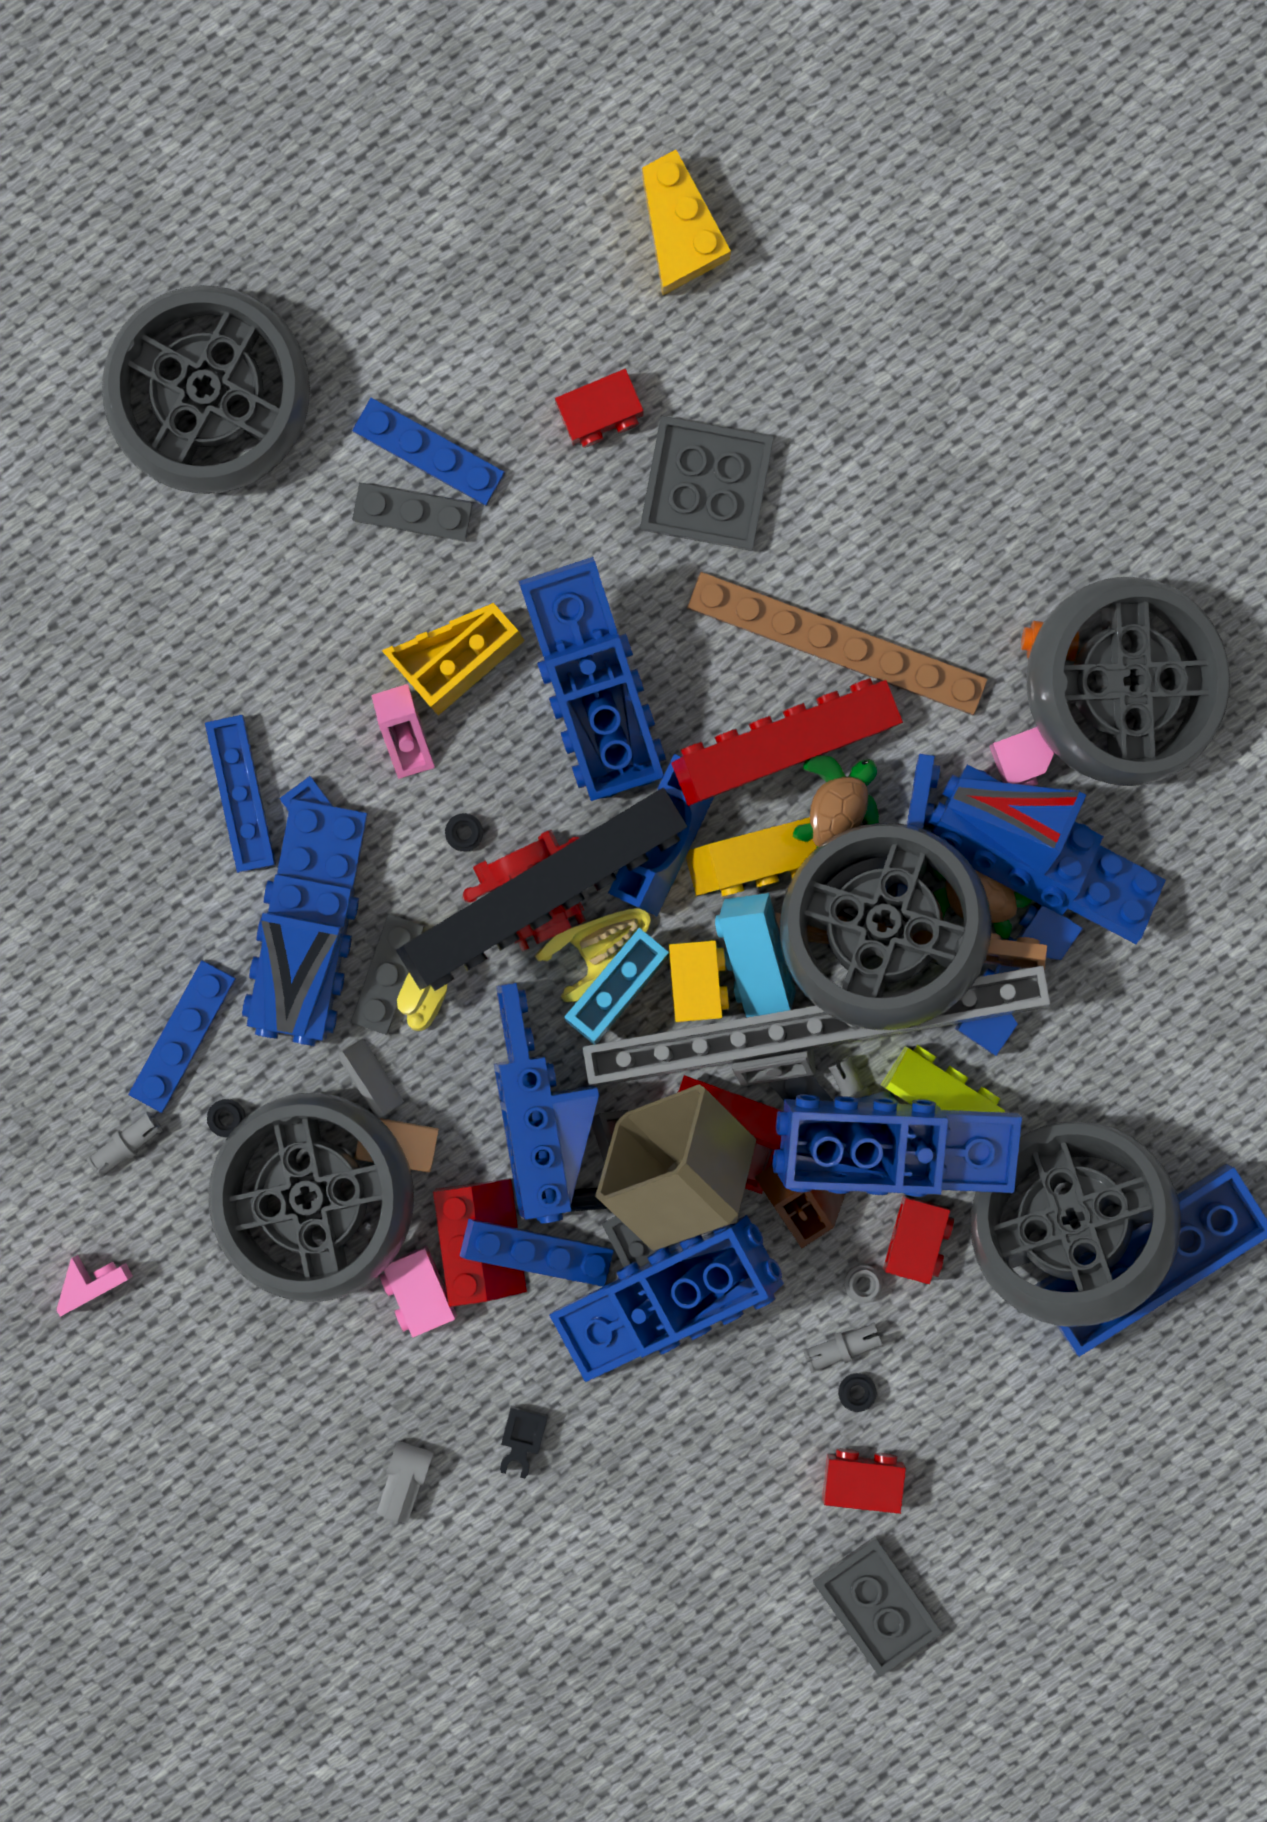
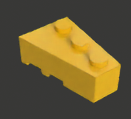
[381,603,525,716]
[686,817,817,897]

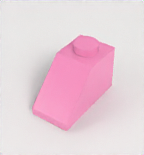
[371,684,435,779]
[989,727,1054,786]

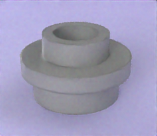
[844,1265,883,1303]

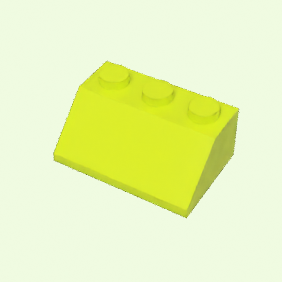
[880,1045,1005,1113]

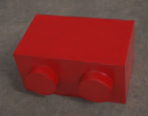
[555,368,644,448]
[883,1195,954,1285]
[822,1448,906,1514]

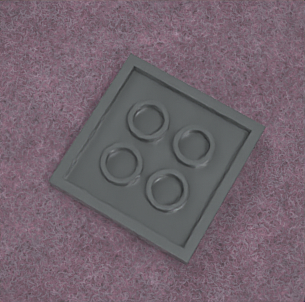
[640,415,774,551]

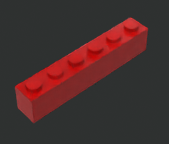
[671,678,903,806]

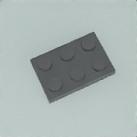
[813,1536,942,1677]

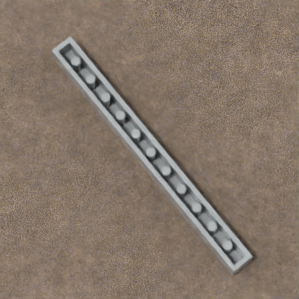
[583,966,1050,1087]

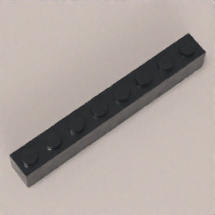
[396,787,687,991]

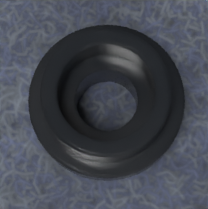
[445,813,483,852]
[207,1099,246,1137]
[838,1373,877,1412]

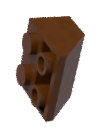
[755,1165,846,1249]

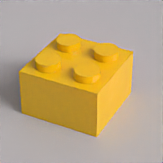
[668,940,729,1022]

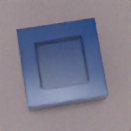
[279,776,334,811]

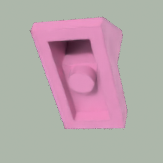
[57,1254,133,1317]

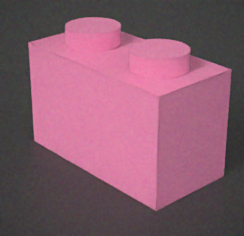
[380,1246,457,1338]

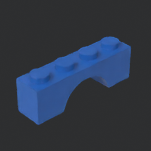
[608,754,715,917]
[955,904,1083,1056]

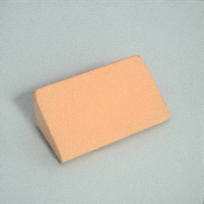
[355,1118,439,1172]

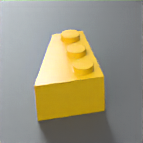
[642,149,731,295]

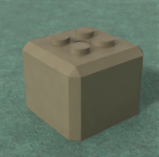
[595,1084,756,1251]

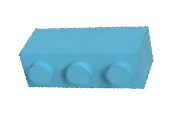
[715,893,796,1017]
[564,928,669,1045]

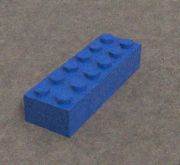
[1035,1164,1267,1357]

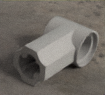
[377,1440,434,1523]

